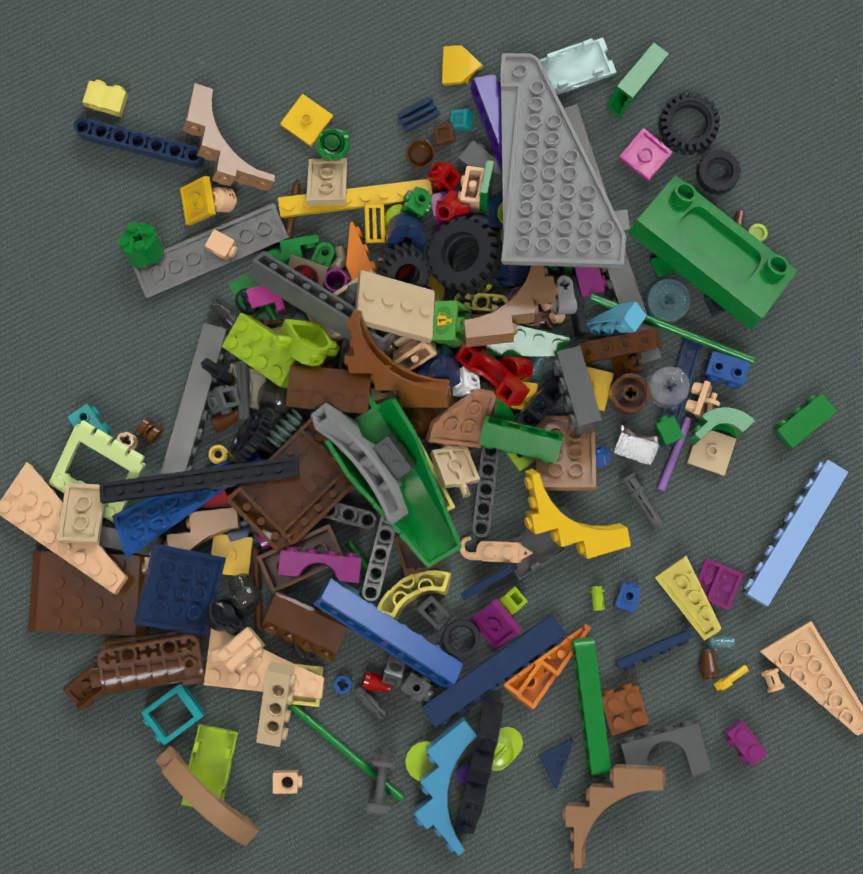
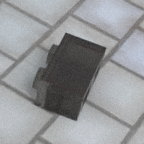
[614,426,659,465]

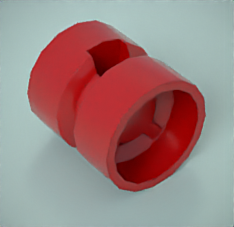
[499,356,533,381]

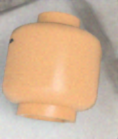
[212,187,237,213]

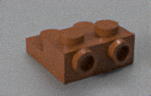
[602,682,650,736]

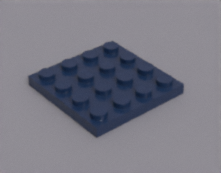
[134,543,226,636]

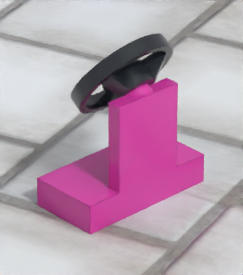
[235,285,286,315]

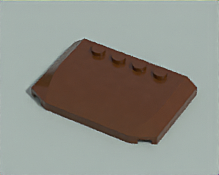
[226,417,354,550]

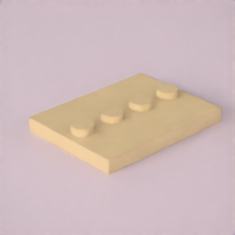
[355,270,435,343]

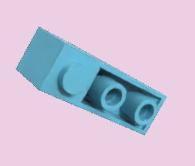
[586,301,647,337]

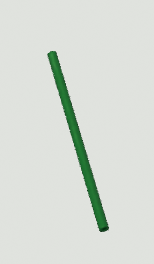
[589,293,755,364]
[288,704,404,802]

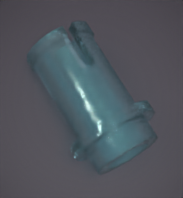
[532,356,548,378]
[708,635,735,650]

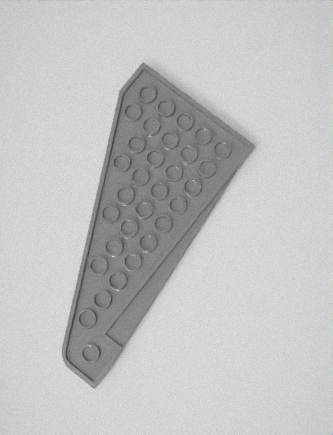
[501,53,626,268]

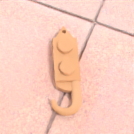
[459,536,533,563]

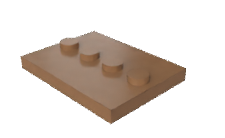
[536,416,596,491]

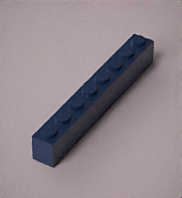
[421,614,566,727]

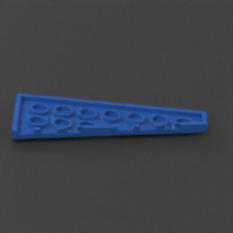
[112,449,262,557]

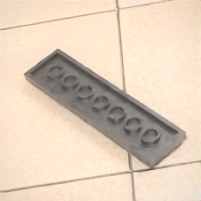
[133,203,289,300]

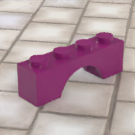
[278,547,362,583]

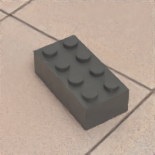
[552,346,602,436]

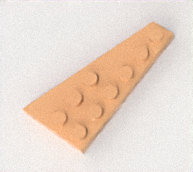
[759,621,863,736]
[204,628,325,698]

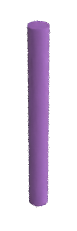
[657,417,692,492]

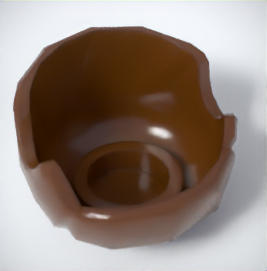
[406,139,435,169]

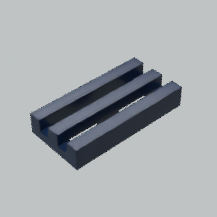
[397,97,440,133]

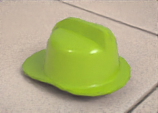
[492,727,523,771]

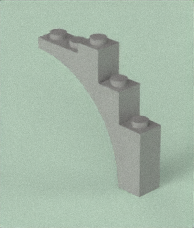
[311,403,408,524]

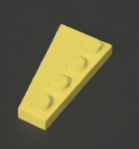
[655,556,721,640]

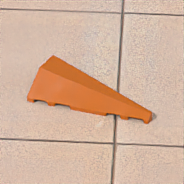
[503,624,591,710]

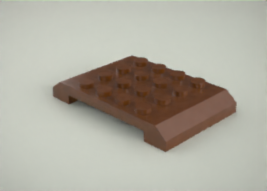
[28,551,150,636]

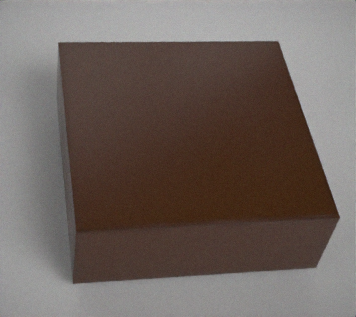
[433,122,456,147]

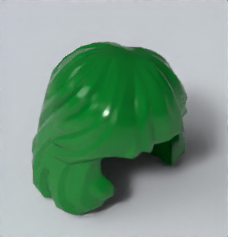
[316,128,351,161]

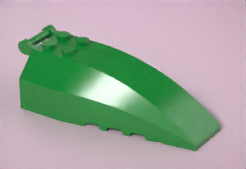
[325,393,462,568]

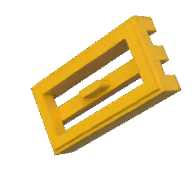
[364,204,385,243]

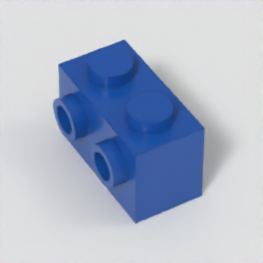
[703,351,750,389]

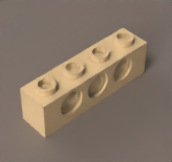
[256,662,296,747]

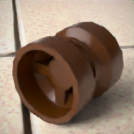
[136,417,164,444]

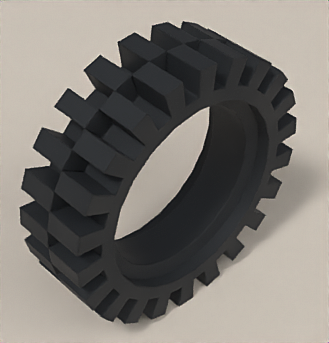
[658,92,720,155]

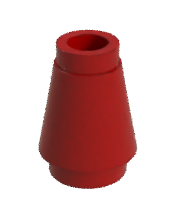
[361,671,392,693]

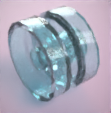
[644,279,691,325]

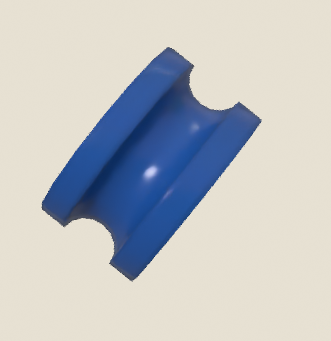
[334,675,352,694]

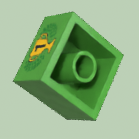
[432,301,472,348]

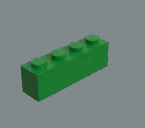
[479,415,563,463]

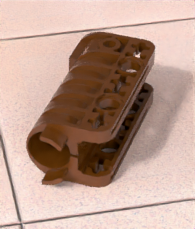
[90,630,205,695]

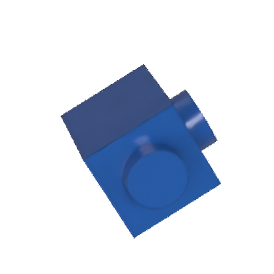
[613,581,642,613]

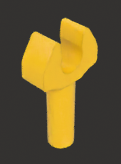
[714,665,749,691]

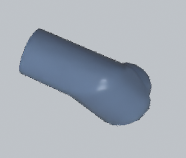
[228,520,251,542]

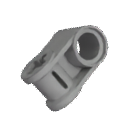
[552,276,577,315]

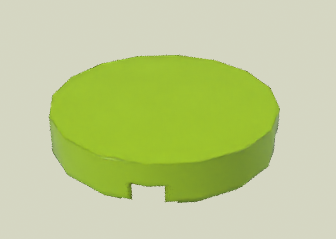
[405,741,437,781]

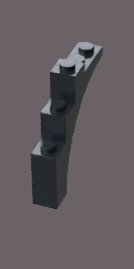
[454,699,504,834]

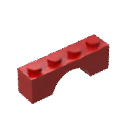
[455,342,530,406]

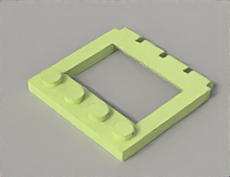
[48,420,146,523]

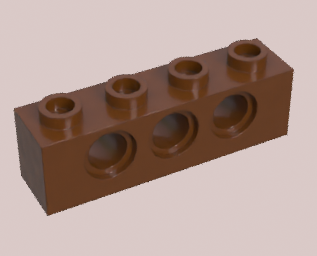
[577,328,662,364]

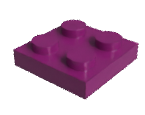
[470,599,522,650]

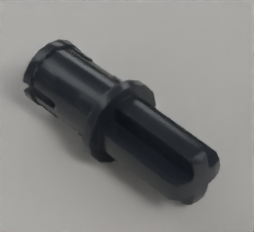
[201,358,234,385]

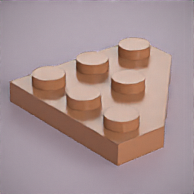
[426,389,496,448]

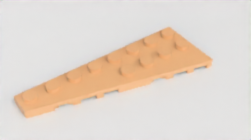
[0,462,128,595]

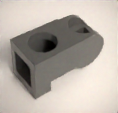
[382,654,405,687]

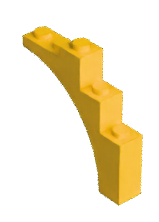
[524,469,631,559]

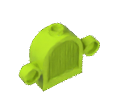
[269,319,340,366]

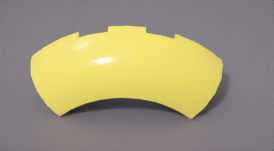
[377,570,451,621]

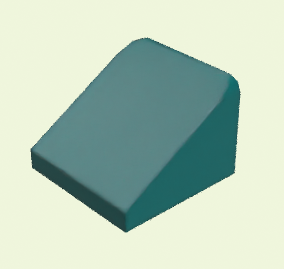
[450,109,474,131]

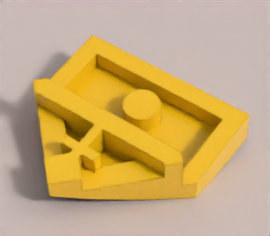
[442,45,483,86]

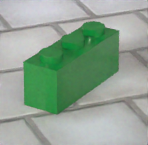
[773,393,837,450]

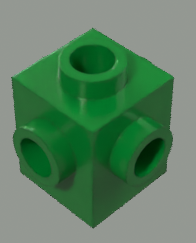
[400,186,433,218]

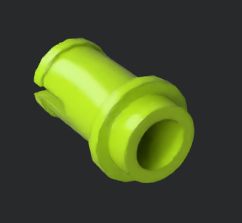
[589,586,605,611]

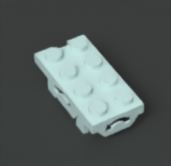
[540,38,616,95]

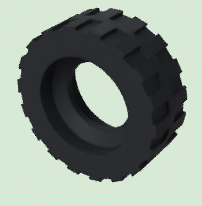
[696,150,741,195]

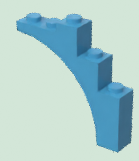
[413,717,477,855]

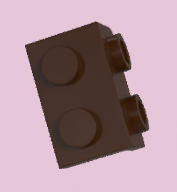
[63,662,104,711]

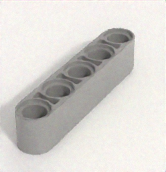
[361,515,396,603]

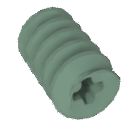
[265,408,306,449]

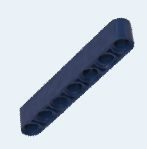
[73,118,205,169]

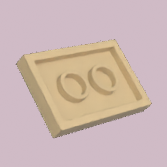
[306,158,348,206]
[57,483,105,544]

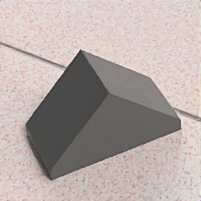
[417,595,452,630]

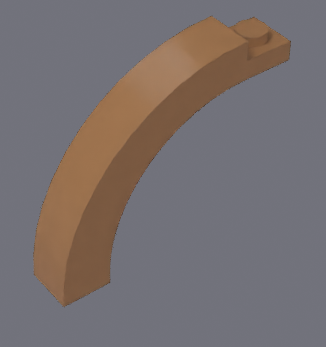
[156,746,259,846]

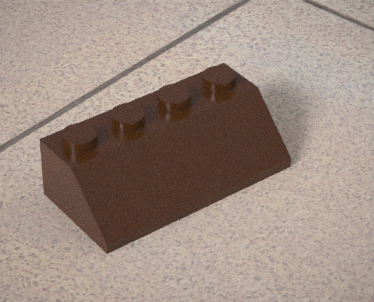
[286,365,371,414]
[262,591,349,662]

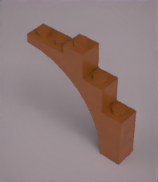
[344,310,451,408]

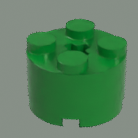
[118,222,164,268]

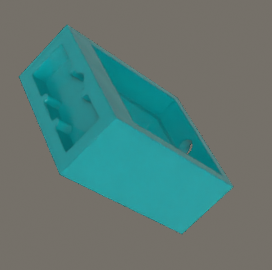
[141,683,206,745]

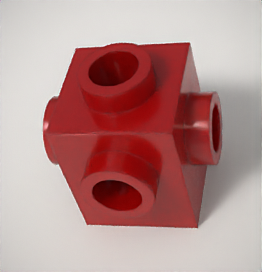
[427,161,462,191]

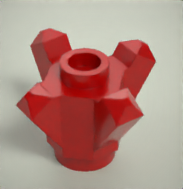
[436,191,470,223]

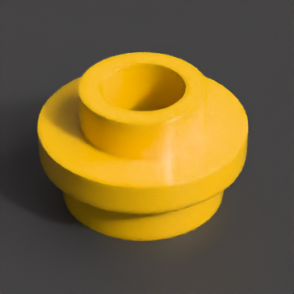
[208,445,228,464]

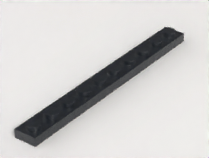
[99,456,300,504]

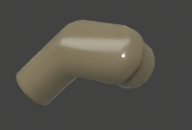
[329,246,347,271]

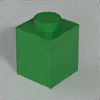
[653,415,684,447]

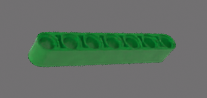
[571,637,611,777]

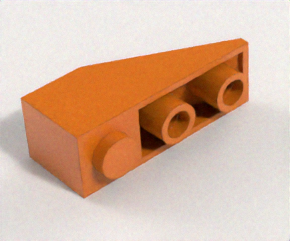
[346,222,377,281]

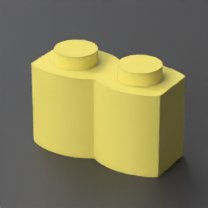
[82,80,128,117]

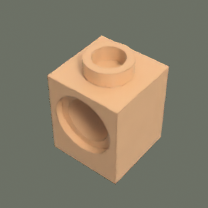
[205,229,238,261]
[273,770,303,794]

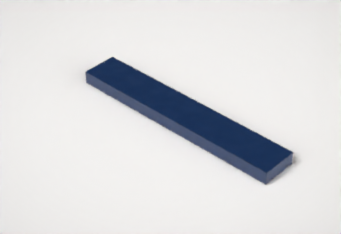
[654,338,703,450]

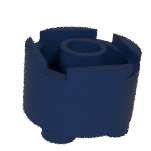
[385,213,426,253]

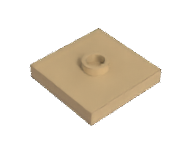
[686,431,736,476]

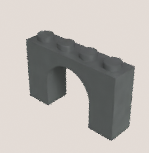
[618,719,712,776]

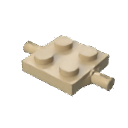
[430,444,480,498]

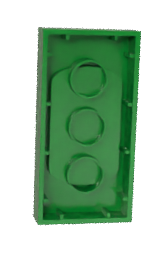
[628,175,797,330]

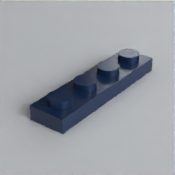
[614,629,693,671]

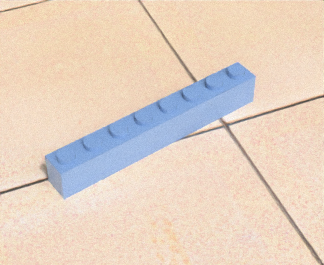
[743,460,848,606]

